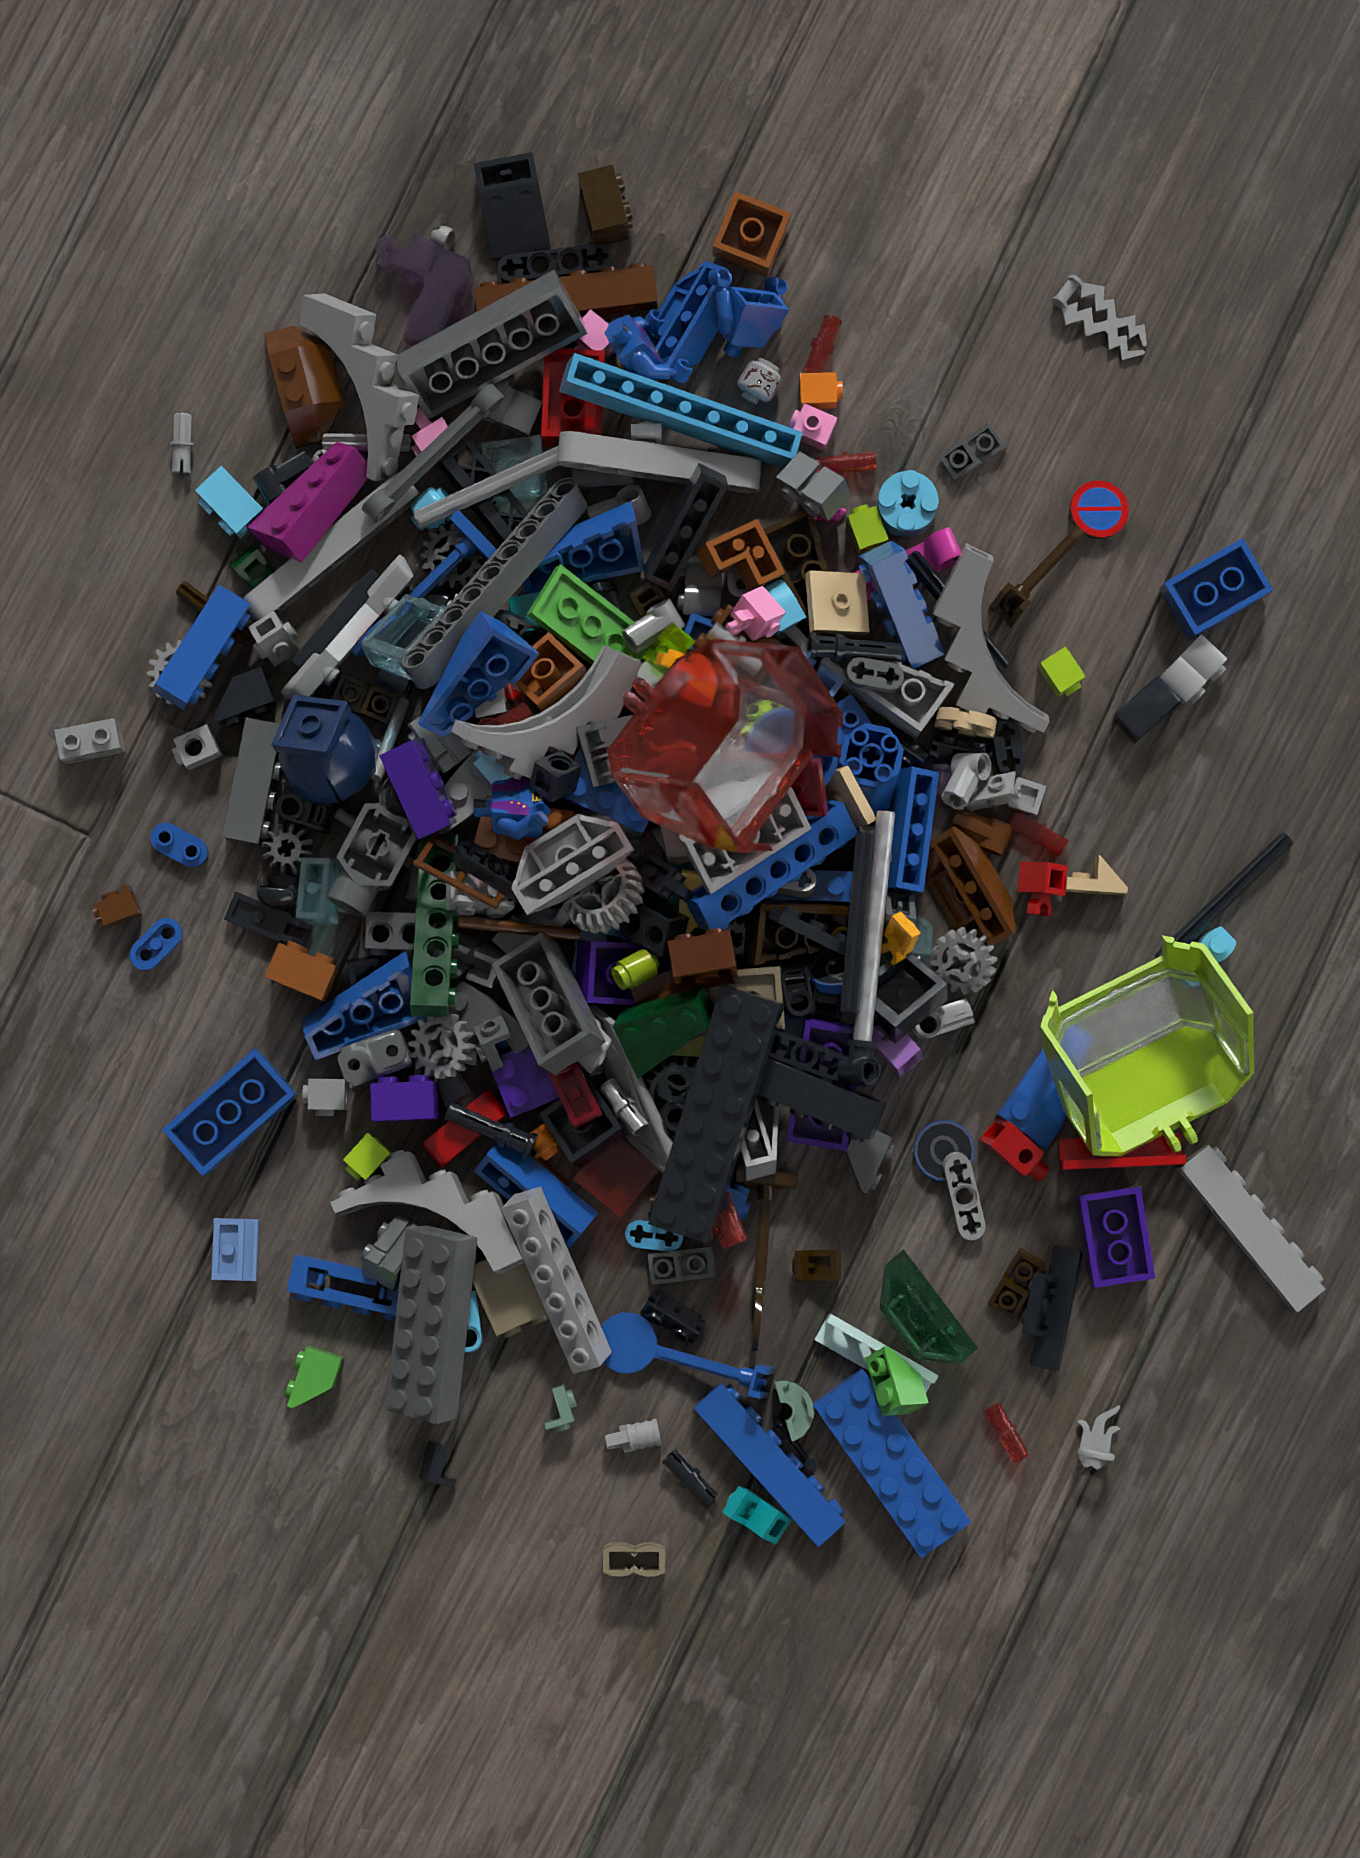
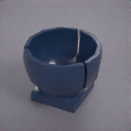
[271,695,379,804]

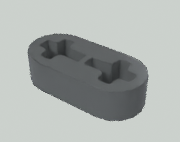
[845,657,904,693]

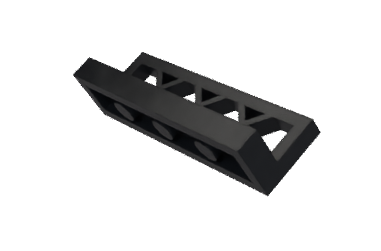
[437,436,528,545]

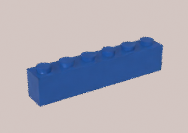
[694,1382,846,1547]

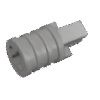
[605,1418,662,1453]

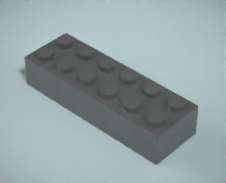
[397,270,588,419]
[386,1225,477,1424]

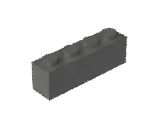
[222,718,282,846]

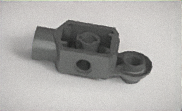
[326,777,417,918]

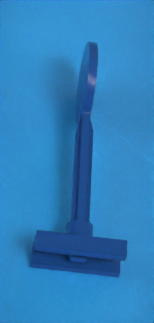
[352,510,497,658]
[601,1312,775,1399]

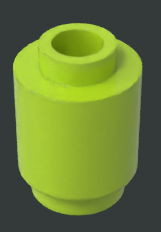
[611,949,659,990]

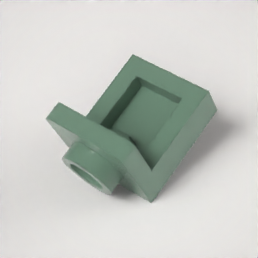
[543,1384,577,1433]

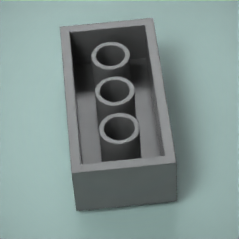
[491,932,606,1074]

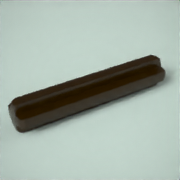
[176,581,253,646]

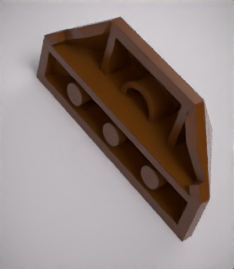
[264,326,345,448]
[925,826,1016,946]

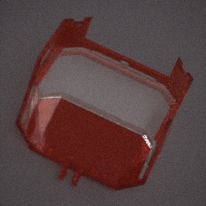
[607,639,843,853]

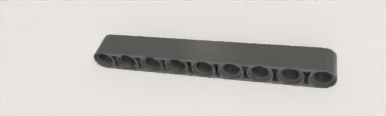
[402,478,587,689]

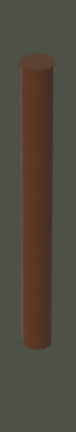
[457,915,581,941]

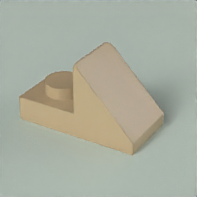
[1065,855,1128,896]

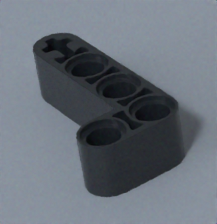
[376,586,453,700]

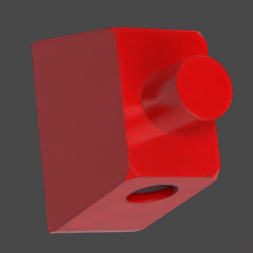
[978,1117,1050,1182]

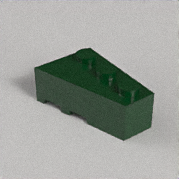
[612,985,714,1079]

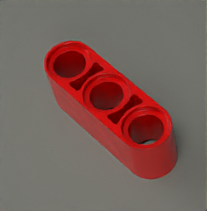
[422,1089,508,1169]

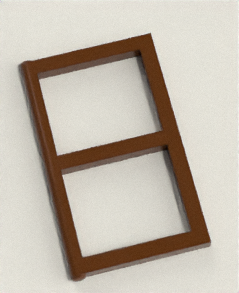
[413,834,504,909]

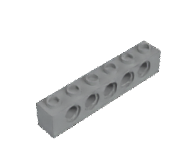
[502,1186,612,1374]

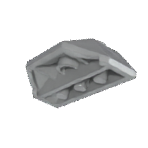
[511,814,634,915]

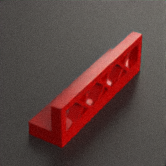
[1057,1133,1186,1170]

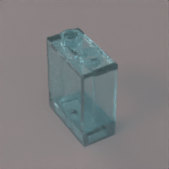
[360,594,446,680]

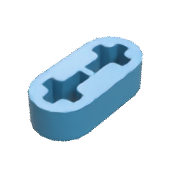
[625,1220,683,1251]

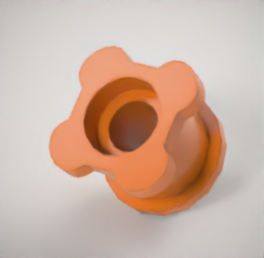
[529,1123,560,1161]

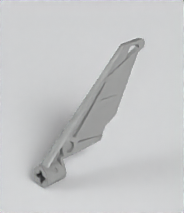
[589,1004,673,1173]

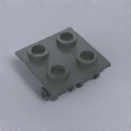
[576,715,649,788]

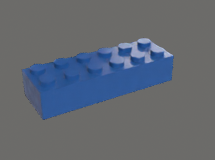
[813,1367,971,1558]

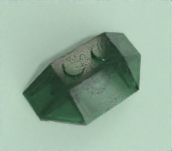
[879,1249,978,1365]

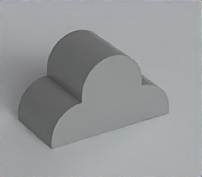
[679,775,812,894]

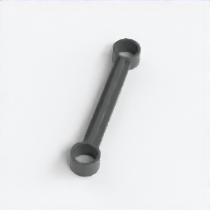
[361,384,505,523]

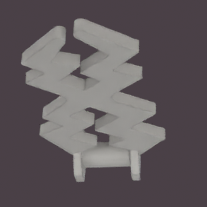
[1052,275,1147,361]

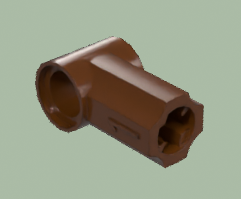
[949,809,1014,856]

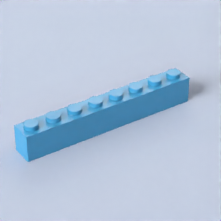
[559,353,803,469]

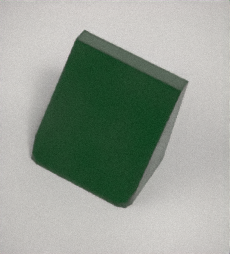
[230,545,275,590]

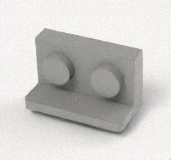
[446,871,514,919]

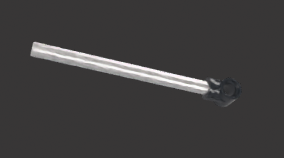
[837,811,895,1087]

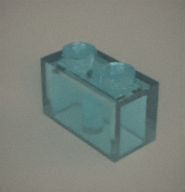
[296,857,340,925]

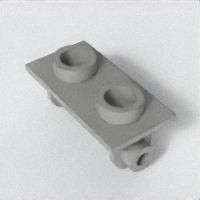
[964,771,1021,812]

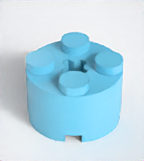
[876,470,939,537]

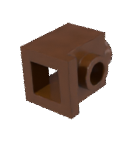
[91,884,142,928]

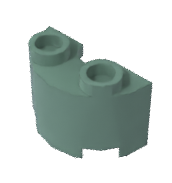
[774,1380,814,1442]

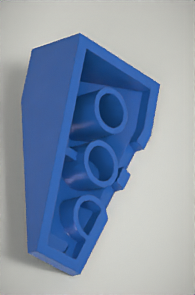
[418,611,539,738]
[995,1022,1091,1150]

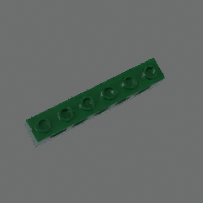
[410,834,459,1017]

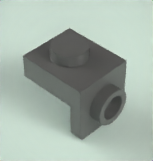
[473,1016,511,1071]

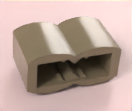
[603,1542,665,1577]

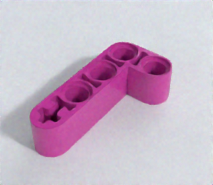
[854,527,961,603]

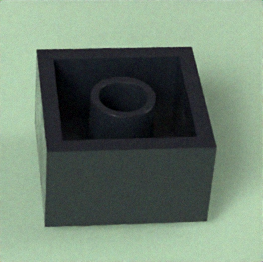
[539,1079,630,1169]

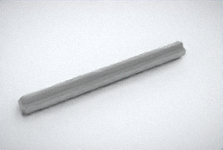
[413,446,559,528]

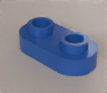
[150,823,209,868]
[130,918,183,971]

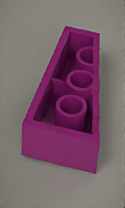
[247,442,368,562]

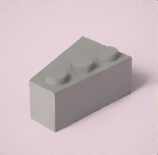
[739,1095,780,1181]

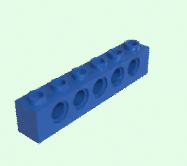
[686,799,857,931]

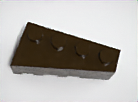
[763,509,834,639]

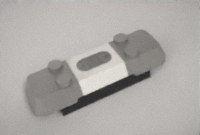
[281,555,414,700]

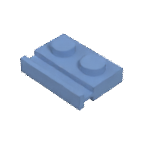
[211,1218,260,1281]

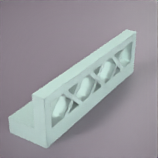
[814,1313,938,1392]

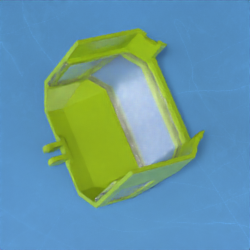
[1040,935,1254,1157]

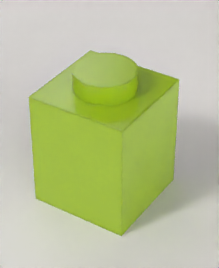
[846,504,889,555]
[1037,646,1086,697]
[343,1132,392,1181]

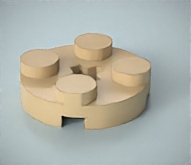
[934,707,997,738]

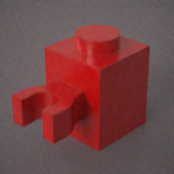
[1017,861,1068,916]

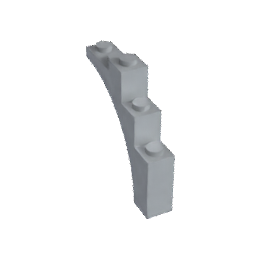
[299,293,419,481]
[933,543,1049,733]
[451,645,642,780]
[330,1150,525,1274]

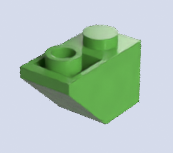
[284,1346,344,1408]
[865,1346,929,1416]

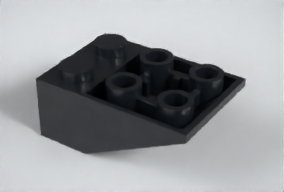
[474,152,551,260]

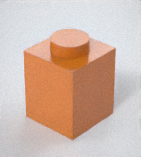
[799,372,843,410]

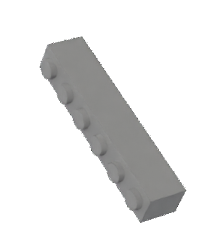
[1176,1145,1326,1312]

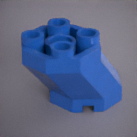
[836,723,904,817]

